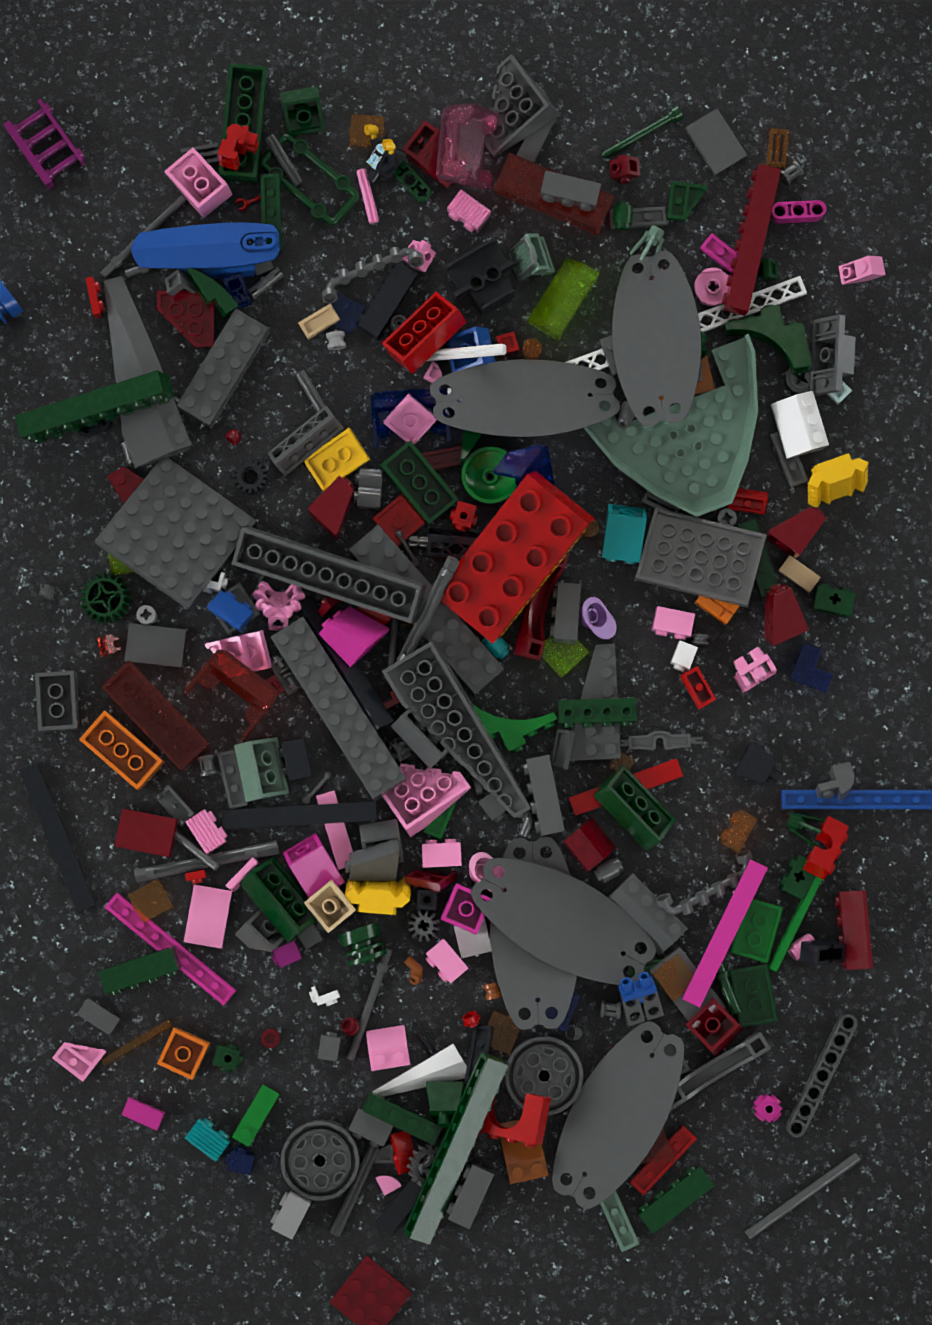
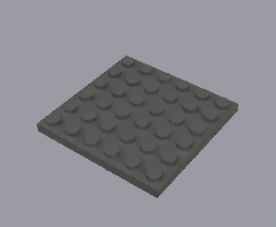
[95,457,257,609]

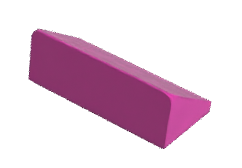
[122,1097,165,1131]

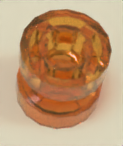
[522,339,542,360]

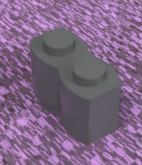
[354,468,383,510]

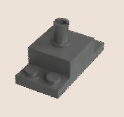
[810,314,860,396]

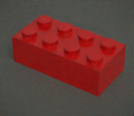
[381,292,467,374]

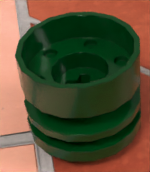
[338,922,387,967]

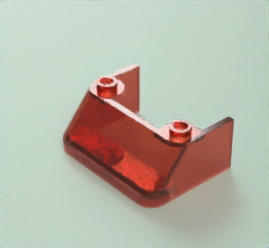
[184,649,277,742]

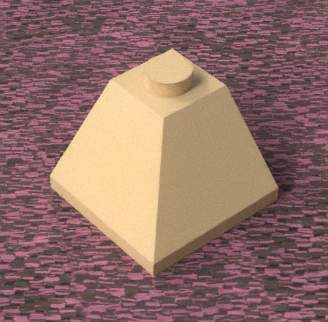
[304,880,356,933]

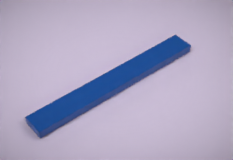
[781,790,932,809]

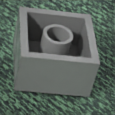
[270,1189,312,1239]

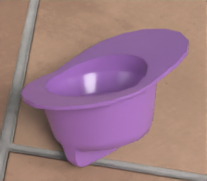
[579,597,617,639]

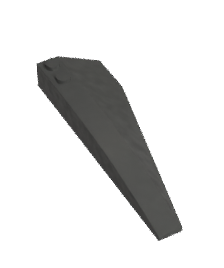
[103,276,191,468]
[382,640,531,818]

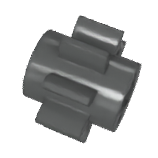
[388,736,412,762]

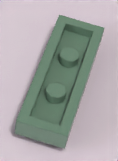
[600,1190,639,1252]

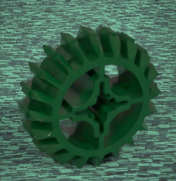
[79,572,132,624]

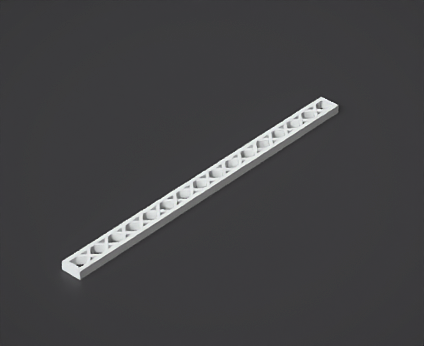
[566,276,807,371]

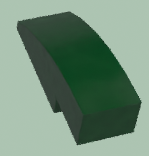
[186,268,238,318]

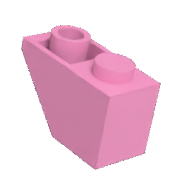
[838,256,885,285]

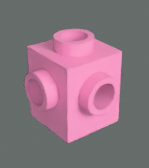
[402,240,436,272]

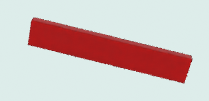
[568,758,683,816]

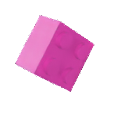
[440,883,492,935]

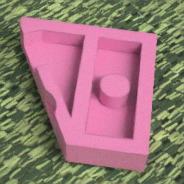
[52,1042,106,1082]

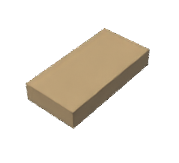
[298,303,341,340]
[778,555,821,593]

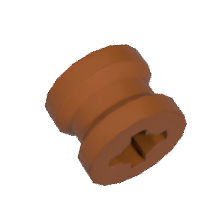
[482,981,502,1001]

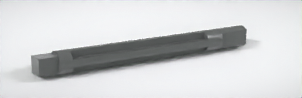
[395,556,459,663]
[134,841,279,883]

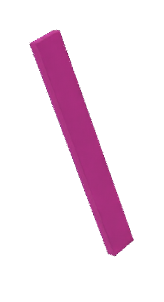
[682,859,768,1008]
[104,892,236,1006]

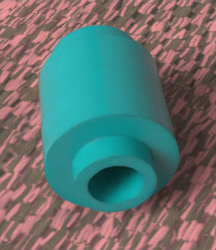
[482,637,510,660]

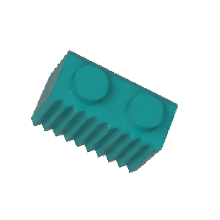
[185,1118,231,1162]

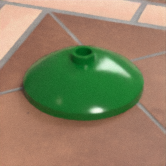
[462,447,519,504]

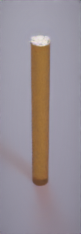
[101,1019,172,1066]

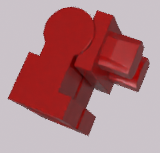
[217,124,259,171]

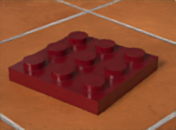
[329,1255,412,1325]

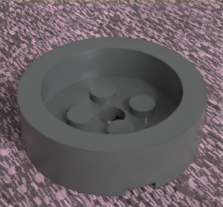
[505,1035,583,1115]
[281,1119,360,1201]

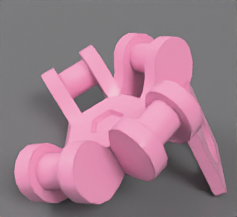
[253,581,305,631]

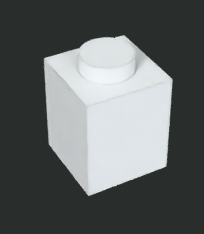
[670,641,698,672]

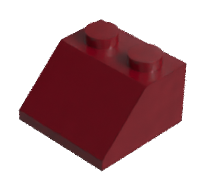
[685,998,743,1056]

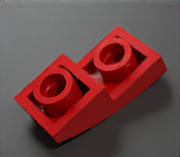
[389,1131,414,1175]

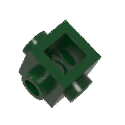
[212,1043,244,1073]

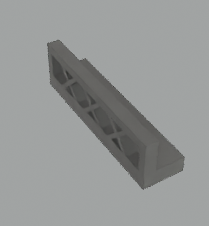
[268,405,344,476]

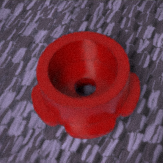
[462,1010,481,1028]

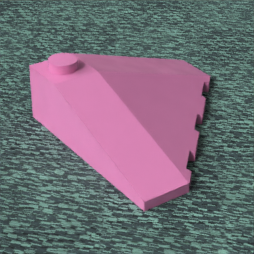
[382,763,471,837]

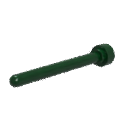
[601,105,684,159]

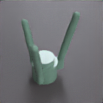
[630,226,664,261]

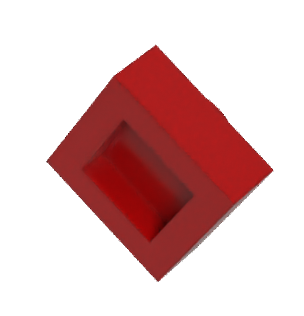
[496,331,519,356]
[185,870,207,884]

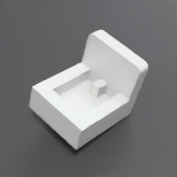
[203,572,228,594]
[309,986,340,1006]

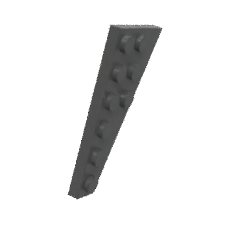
[569,644,621,762]

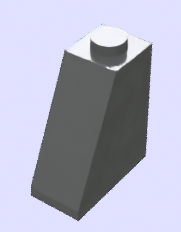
[345,839,400,881]

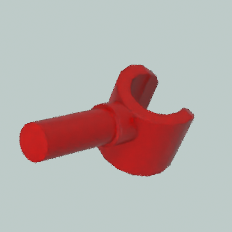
[235,195,261,212]

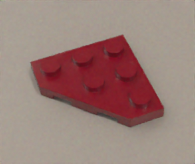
[157,290,215,348]

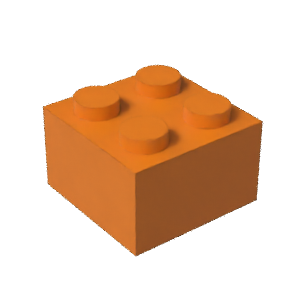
[157,1027,211,1080]

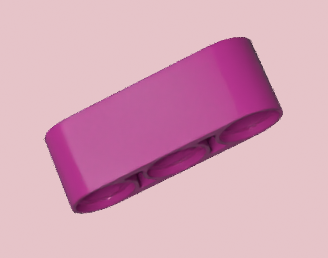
[770,200,826,224]

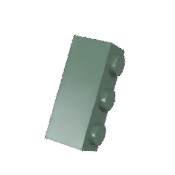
[234,737,289,802]

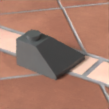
[235,909,285,952]

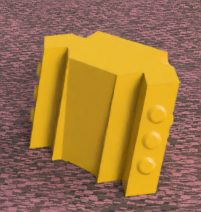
[808,453,868,508]
[345,877,412,915]

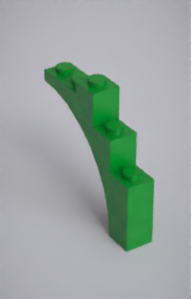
[473,705,557,754]

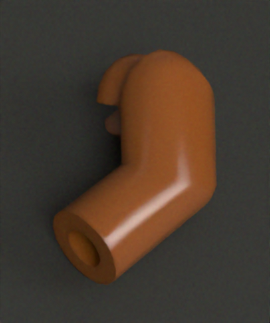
[404,956,423,985]

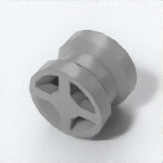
[326,331,346,350]
[136,605,157,625]

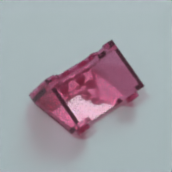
[436,103,499,189]

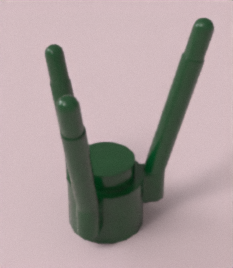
[786,811,825,848]

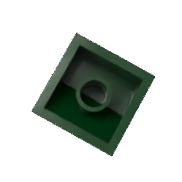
[280,86,325,136]

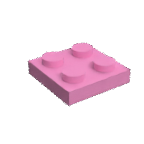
[383,393,437,445]

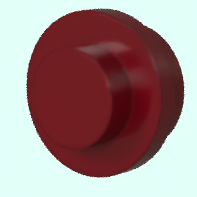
[341,1017,359,1037]
[261,1029,280,1048]

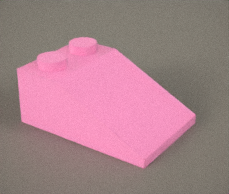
[164,148,233,218]

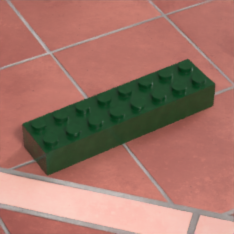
[15,370,175,444]

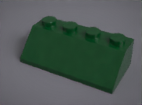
[593,765,676,851]
[239,856,317,943]

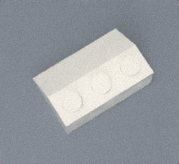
[771,391,829,459]

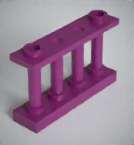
[3,99,86,190]

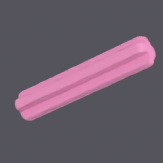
[357,169,379,224]

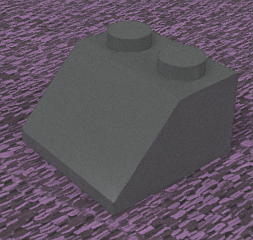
[359,819,404,863]

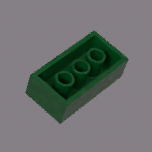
[380,441,459,525]

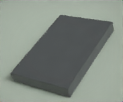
[685,108,747,176]
[124,623,187,668]

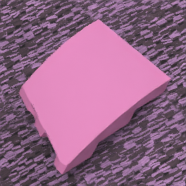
[205,630,272,678]

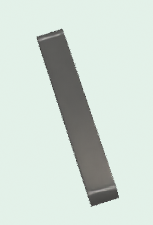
[786,1014,857,1138]

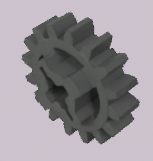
[407,1144,439,1187]

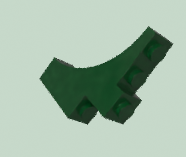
[724,304,812,375]

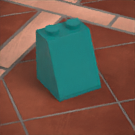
[602,503,647,564]

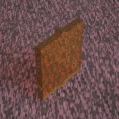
[349,114,385,147]
[128,879,173,923]
[653,954,693,1001]
[487,1010,520,1055]

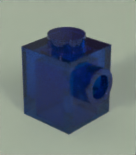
[225,1146,256,1175]

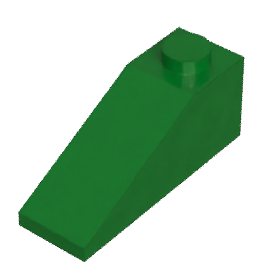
[232,1084,279,1147]

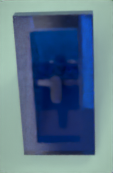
[222,271,252,310]

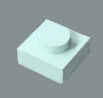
[827,381,852,405]

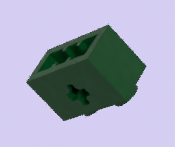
[811,584,856,618]
[779,855,815,900]

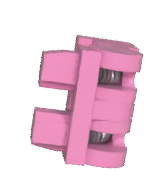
[733,647,777,693]

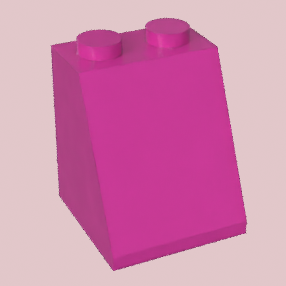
[319,606,390,667]
[283,833,345,898]

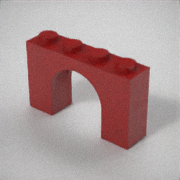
[478,1094,551,1148]

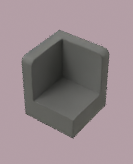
[164,269,196,296]

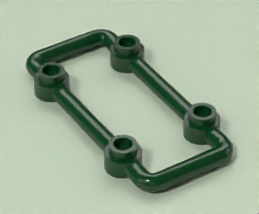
[260,133,359,225]

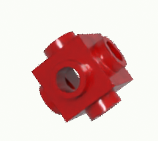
[449,501,478,532]

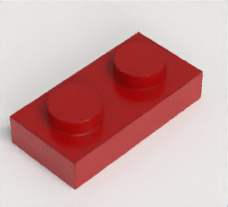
[86,277,105,319]

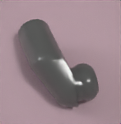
[518,810,533,837]

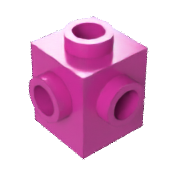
[752,1093,783,1123]

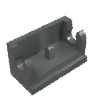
[156,785,196,827]

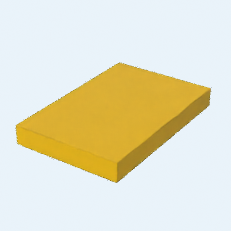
[304,428,371,492]

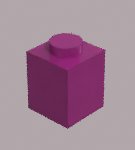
[271,940,303,968]

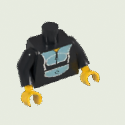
[364,124,407,184]

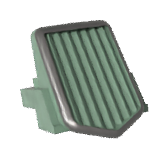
[509,233,555,280]

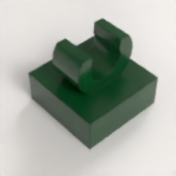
[757,258,778,281]

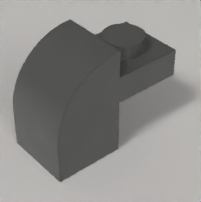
[815,762,854,801]

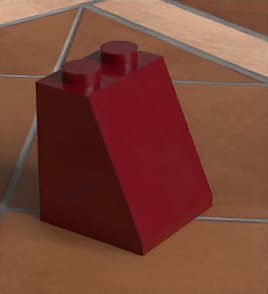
[308,476,354,540]
[766,507,826,559]
[764,583,809,646]
[562,818,616,872]

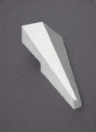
[372,1044,467,1097]

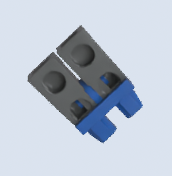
[618,972,664,1026]

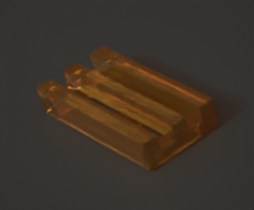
[766,128,789,168]

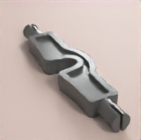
[620,731,703,750]

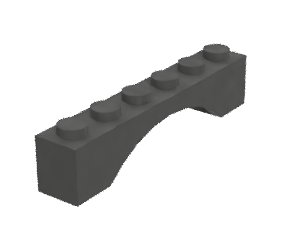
[671,1031,771,1110]

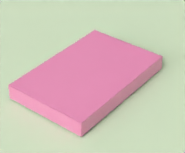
[184,885,232,949]

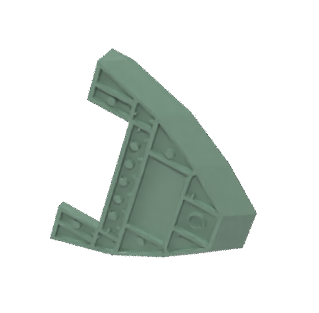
[584,334,758,517]

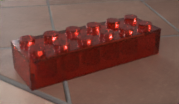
[494,153,614,236]
[101,661,211,771]

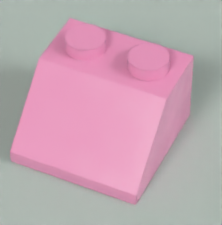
[366,1025,410,1071]

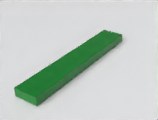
[768,876,822,972]

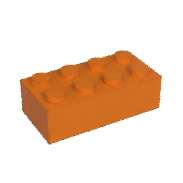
[79,710,165,791]

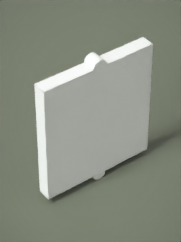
[454,918,492,958]

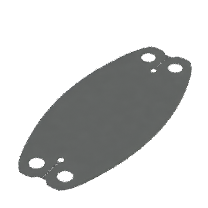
[612,251,701,426]
[430,359,620,437]
[490,837,577,1030]
[471,858,656,985]
[552,1021,684,1209]

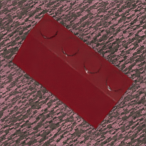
[834,890,873,970]

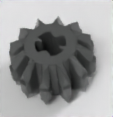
[408,910,440,942]

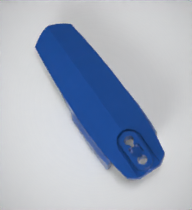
[131,222,279,278]

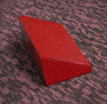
[727,488,768,515]

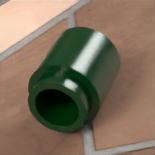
[613,201,633,230]

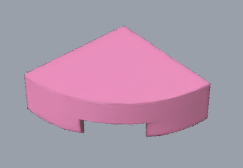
[424,361,442,387]
[376,1175,402,1195]

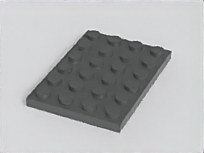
[635,507,767,608]

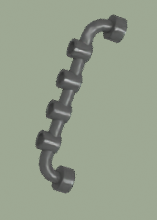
[322,247,424,304]
[656,850,753,915]

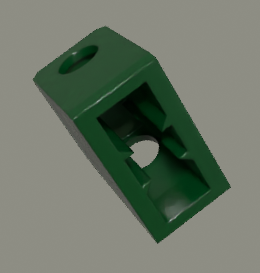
[426,1081,463,1128]

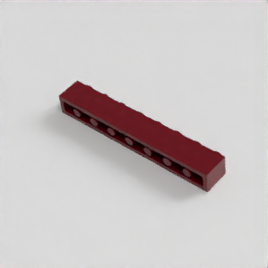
[722,164,781,316]

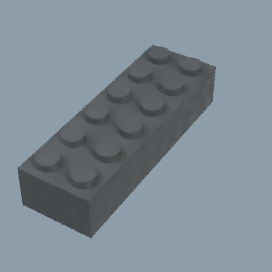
[177,308,270,429]

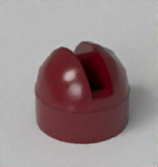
[225,429,242,446]

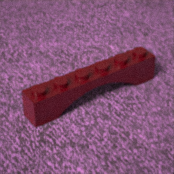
[513,553,569,661]

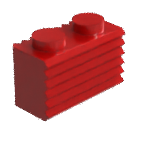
[680,666,716,710]

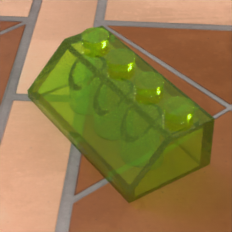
[527,258,600,341]

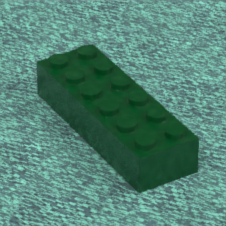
[218,63,268,183]

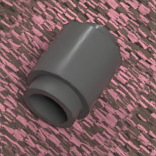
[594,857,624,883]

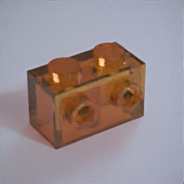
[720,810,758,853]

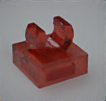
[97,634,121,657]

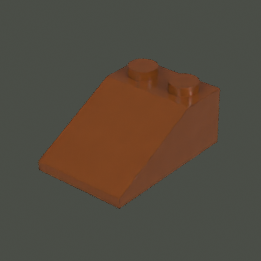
[500,1119,548,1184]

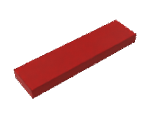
[629,1125,697,1196]

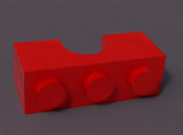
[803,816,849,880]

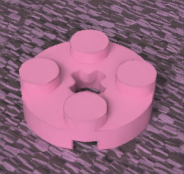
[694,268,729,306]

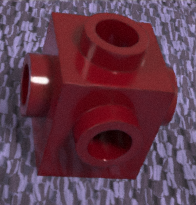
[609,155,640,184]

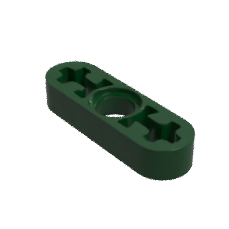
[393,160,431,203]

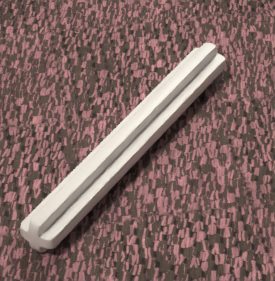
[426,344,506,362]

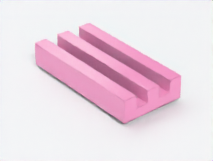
[226,857,260,892]

